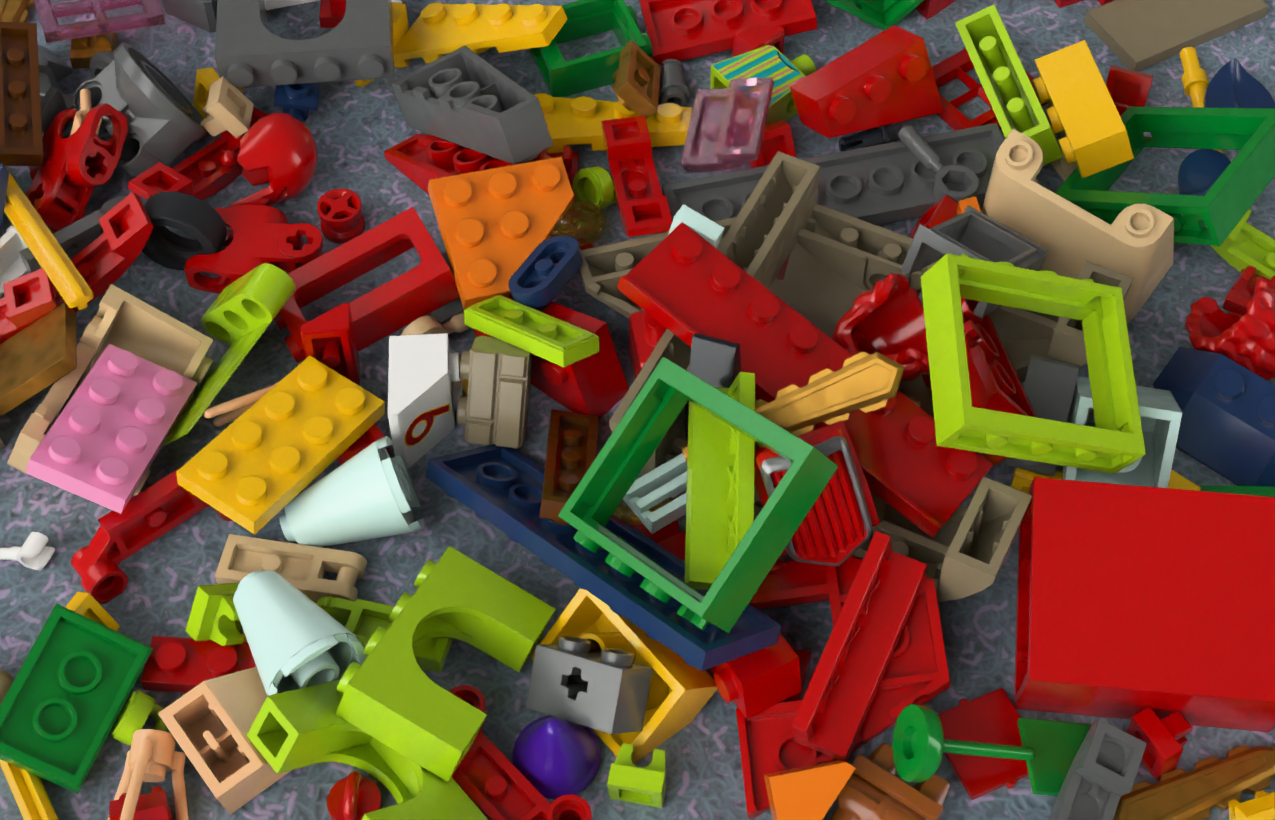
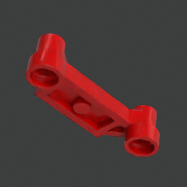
[71,467,233,604]
[449,685,592,820]

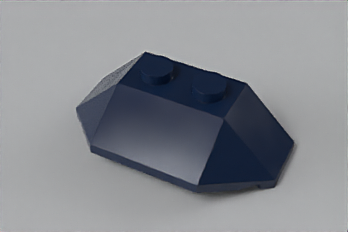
[1153,346,1275,486]

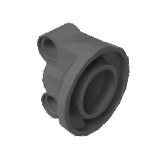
[73,42,209,178]

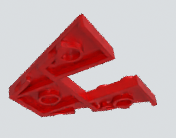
[736,556,950,818]

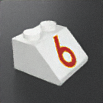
[388,333,464,469]

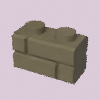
[457,336,533,448]

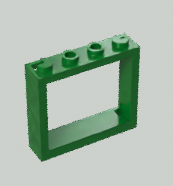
[1055,106,1275,246]
[558,357,839,633]

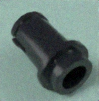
[839,124,897,152]

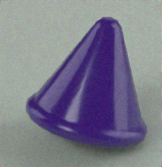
[512,715,601,800]

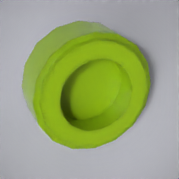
[572,166,616,212]
[111,690,168,746]

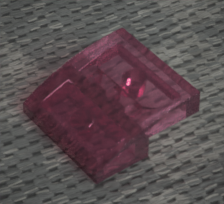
[680,77,774,173]

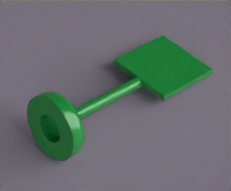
[892,704,1090,796]

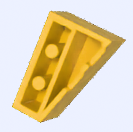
[1032,40,1134,178]

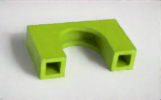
[335,546,556,782]
[246,679,488,820]

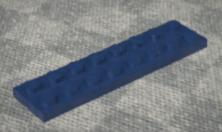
[425,444,781,671]

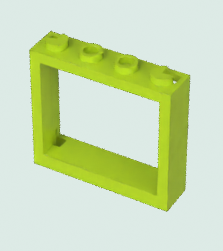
[920,253,1146,474]

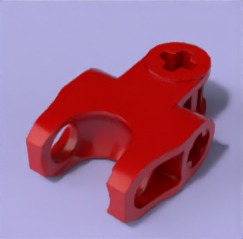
[25,103,128,233]
[184,204,325,294]

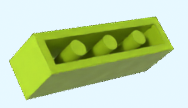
[955,4,1063,166]

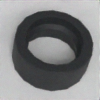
[142,191,227,273]

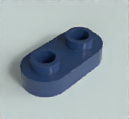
[508,235,583,310]

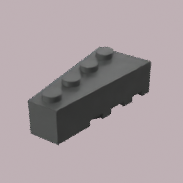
[391,46,553,165]

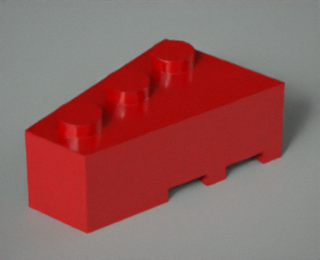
[790,25,944,138]
[473,296,629,421]

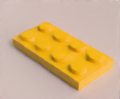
[176,355,385,535]

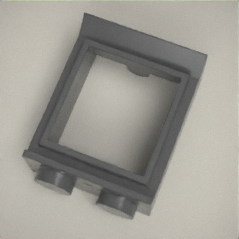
[900,206,1048,318]

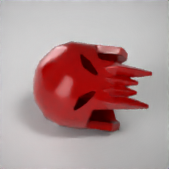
[230,112,318,207]

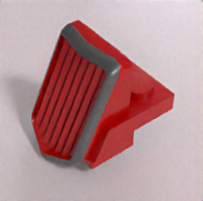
[754,421,880,566]

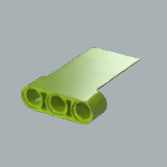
[162,263,296,447]

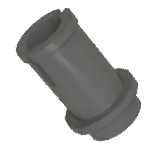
[658,59,690,107]

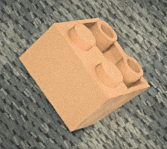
[158,667,292,815]

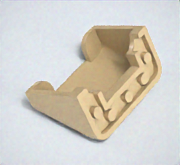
[981,129,1174,323]
[7,284,213,496]

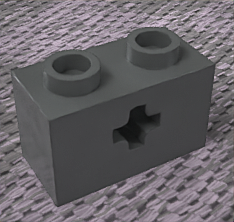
[526,636,653,734]

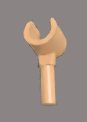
[70,89,102,136]

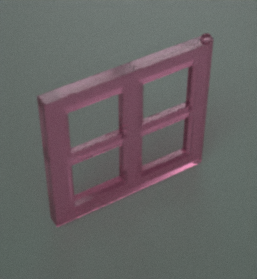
[32,0,165,43]

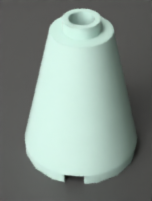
[279,436,425,547]
[233,570,367,696]

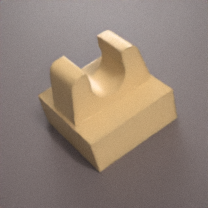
[200,76,254,138]

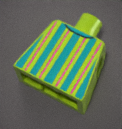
[710,45,816,132]

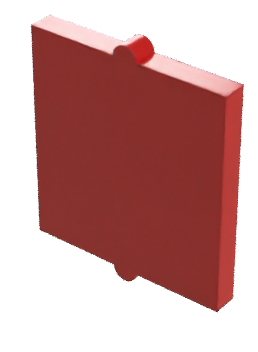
[938,687,1029,800]

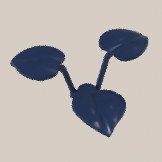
[1178,58,1275,196]

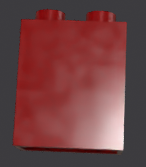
[1014,477,1275,732]

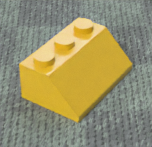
[530,588,717,763]

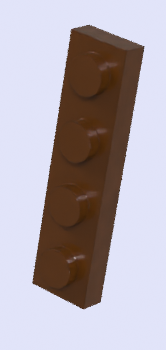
[0,22,43,166]
[539,409,599,525]

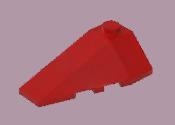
[384,134,553,195]

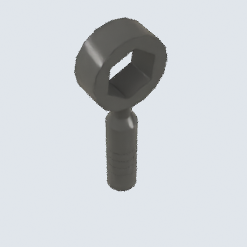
[898,125,979,203]

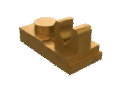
[611,40,661,119]

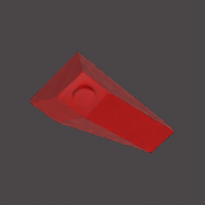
[961,298,1037,465]

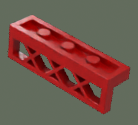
[791,531,928,762]

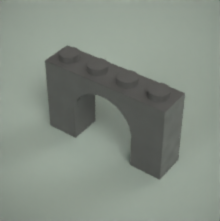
[215,0,394,88]

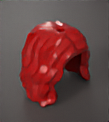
[832,273,929,381]
[1185,277,1275,380]

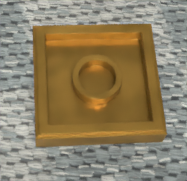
[0,303,77,416]

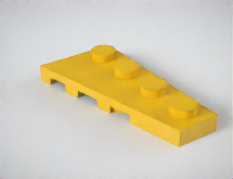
[394,2,568,68]
[534,93,692,153]

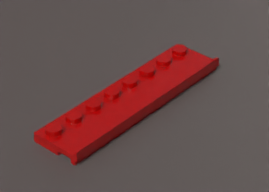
[617,222,993,539]

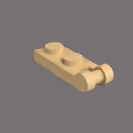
[215,534,367,601]

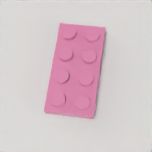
[25,344,198,514]

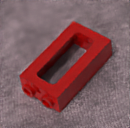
[274,207,460,363]

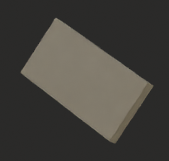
[1084,0,1269,72]

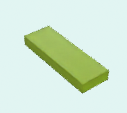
[464,295,599,367]

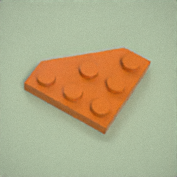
[428,157,574,309]

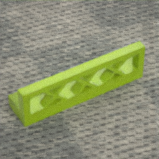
[685,372,755,590]

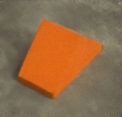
[764,760,856,820]

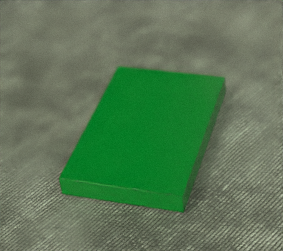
[0,603,153,794]

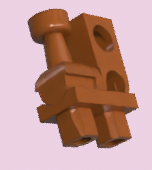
[830,743,950,820]

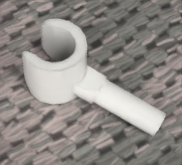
[0,532,56,570]

